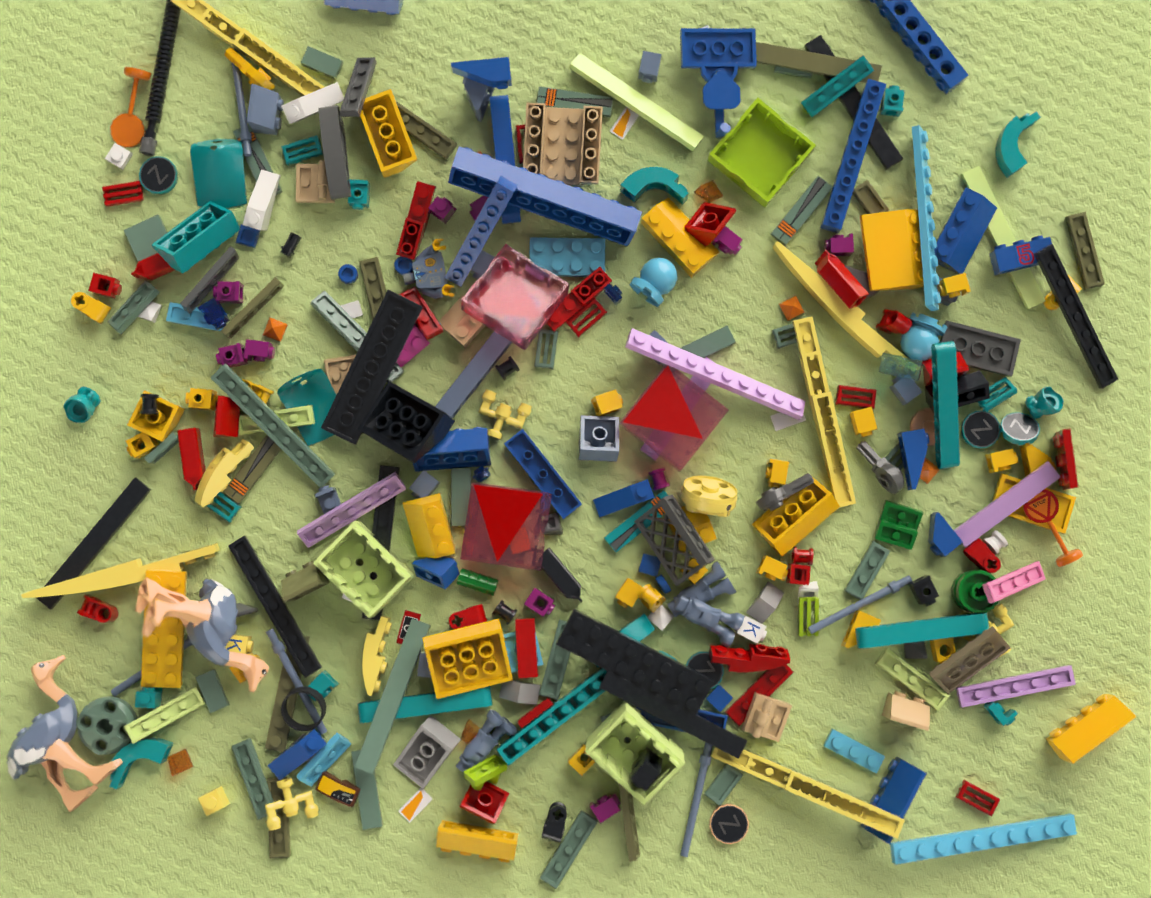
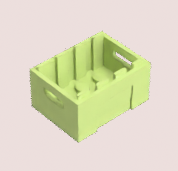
[313,521,415,618]
[585,701,685,805]

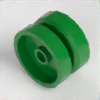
[951,570,999,613]

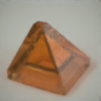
[694,180,723,203]
[460,719,480,744]
[168,749,194,776]

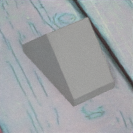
[746,581,784,624]
[499,680,541,705]

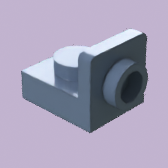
[314,485,342,514]

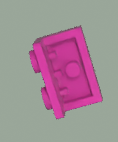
[397,325,430,367]

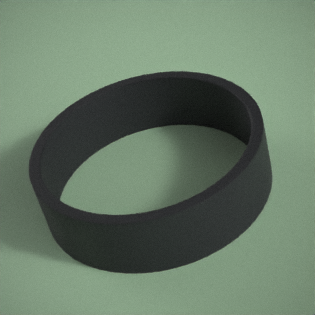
[281,686,326,731]

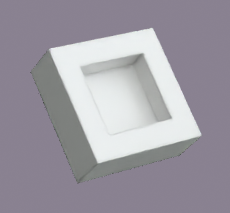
[105,143,133,170]

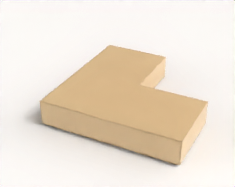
[324,355,356,395]

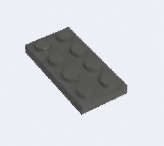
[940,321,1021,377]

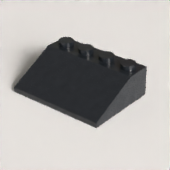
[358,381,455,463]

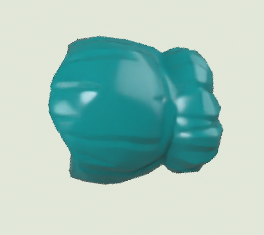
[63,386,101,423]
[1025,386,1064,419]

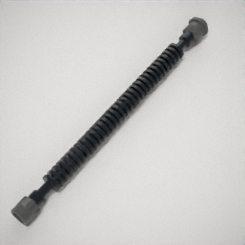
[139,0,181,156]

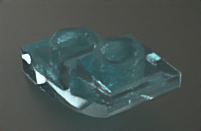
[879,353,923,381]

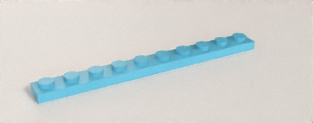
[912,125,941,311]
[890,814,1077,865]

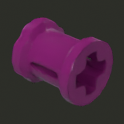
[648,468,670,491]

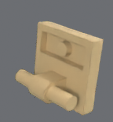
[296,160,335,203]
[742,693,792,742]

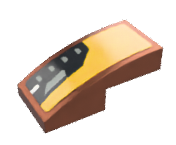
[315,771,361,807]

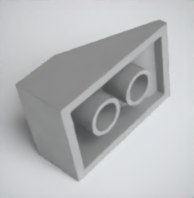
[393,715,461,789]

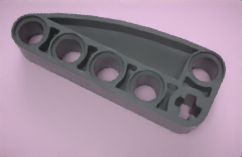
[318,105,351,200]

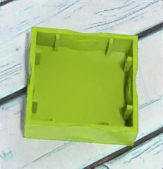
[707,97,816,208]

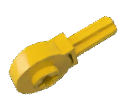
[224,47,276,90]

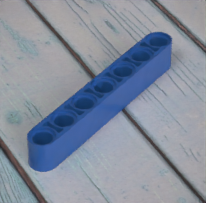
[490,95,521,224]

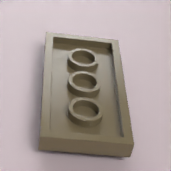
[929,626,1011,694]

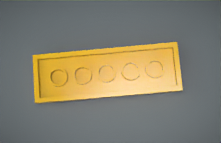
[141,570,187,688]

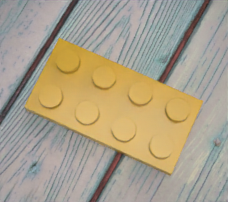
[992,474,1076,534]

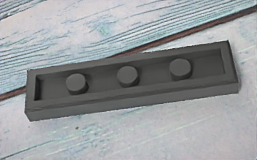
[340,57,377,117]
[180,246,239,314]

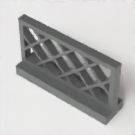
[634,494,715,586]

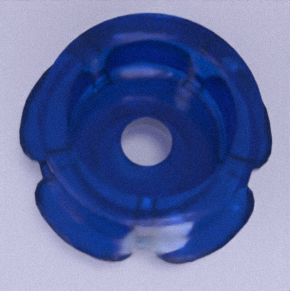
[473,466,491,483]

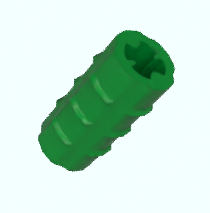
[457,568,499,596]

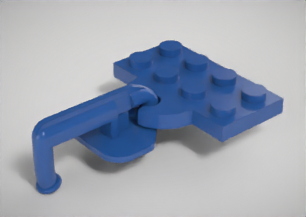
[680,28,757,139]

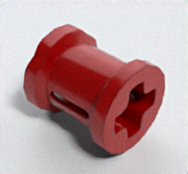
[791,547,814,566]

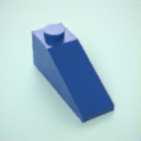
[451,57,512,89]
[897,429,929,490]
[593,479,654,518]
[267,728,327,780]

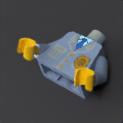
[403,239,455,299]

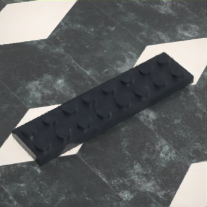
[321,289,423,445]
[556,608,714,716]

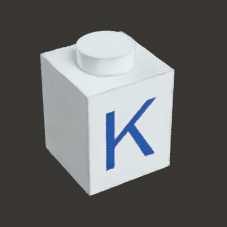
[735,615,767,644]

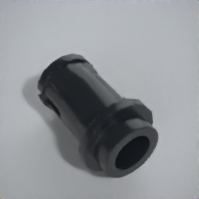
[281,232,301,258]

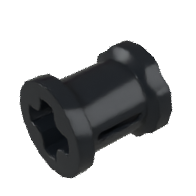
[495,356,520,380]
[140,394,159,415]
[492,600,517,625]

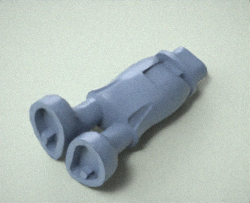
[667,561,736,617]
[674,595,744,647]
[456,710,518,772]

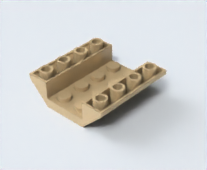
[523,103,603,186]

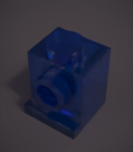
[198,298,230,330]

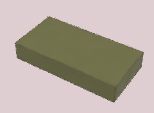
[852,180,889,214]

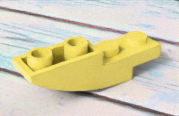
[194,439,254,507]
[362,616,392,696]

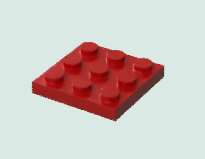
[1053,428,1078,490]

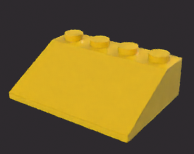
[860,209,924,291]
[422,619,513,699]

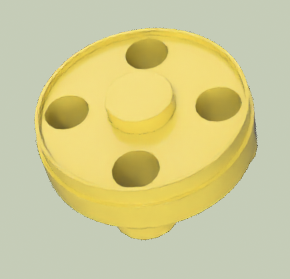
[680,476,737,517]

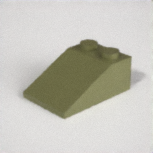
[281,561,330,602]

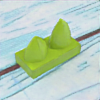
[463,754,507,791]

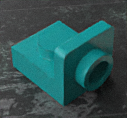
[983,702,1018,726]

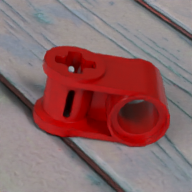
[876,309,912,334]
[963,538,1001,573]
[77,594,119,623]
[449,604,487,629]

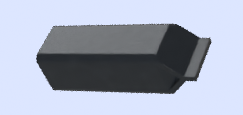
[535,547,583,602]

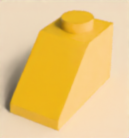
[1019,443,1056,477]
[841,610,881,648]

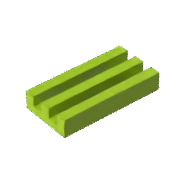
[798,597,819,637]

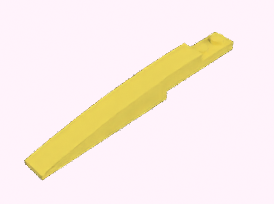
[171,0,324,96]
[772,241,921,377]
[793,316,856,507]
[21,543,219,598]
[711,747,905,839]

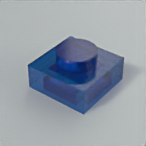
[604,283,622,305]

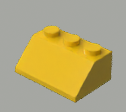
[402,493,455,558]

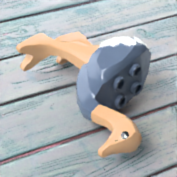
[136,578,269,692]
[7,655,123,812]

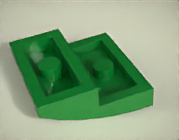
[874,500,923,550]

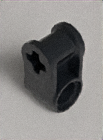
[541,802,567,843]

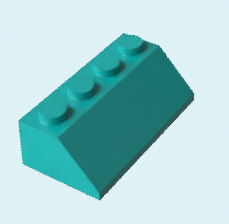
[152,201,240,274]

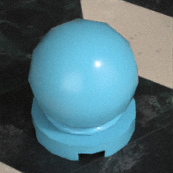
[629,258,678,307]
[900,313,948,361]

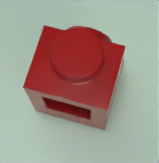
[88,272,122,299]
[786,564,811,585]

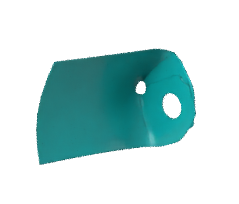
[190,139,247,208]
[277,369,336,445]

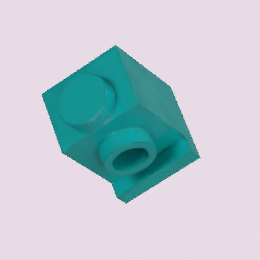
[880,85,904,117]
[348,179,370,210]
[308,670,339,702]
[135,687,163,708]

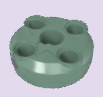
[76,696,137,755]

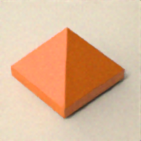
[779,296,804,321]
[263,318,288,342]
[919,457,940,484]

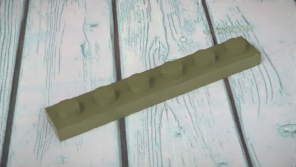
[265,636,310,752]

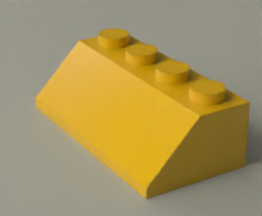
[360,89,418,178]
[641,197,720,278]
[752,478,840,557]
[1046,694,1136,764]
[436,820,519,863]

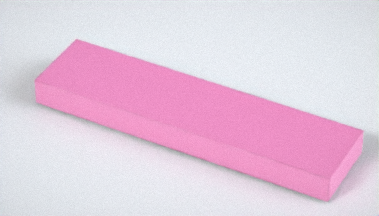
[982,561,1046,603]

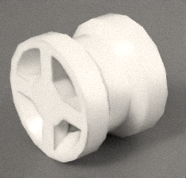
[983,530,1008,555]

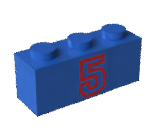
[989,235,1052,275]

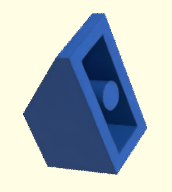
[928,512,963,557]
[412,556,460,589]

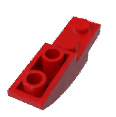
[396,181,437,260]
[542,267,612,332]
[709,644,791,672]

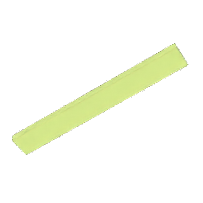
[569,53,704,151]
[961,166,1045,310]

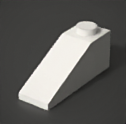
[281,82,344,124]
[243,170,281,230]

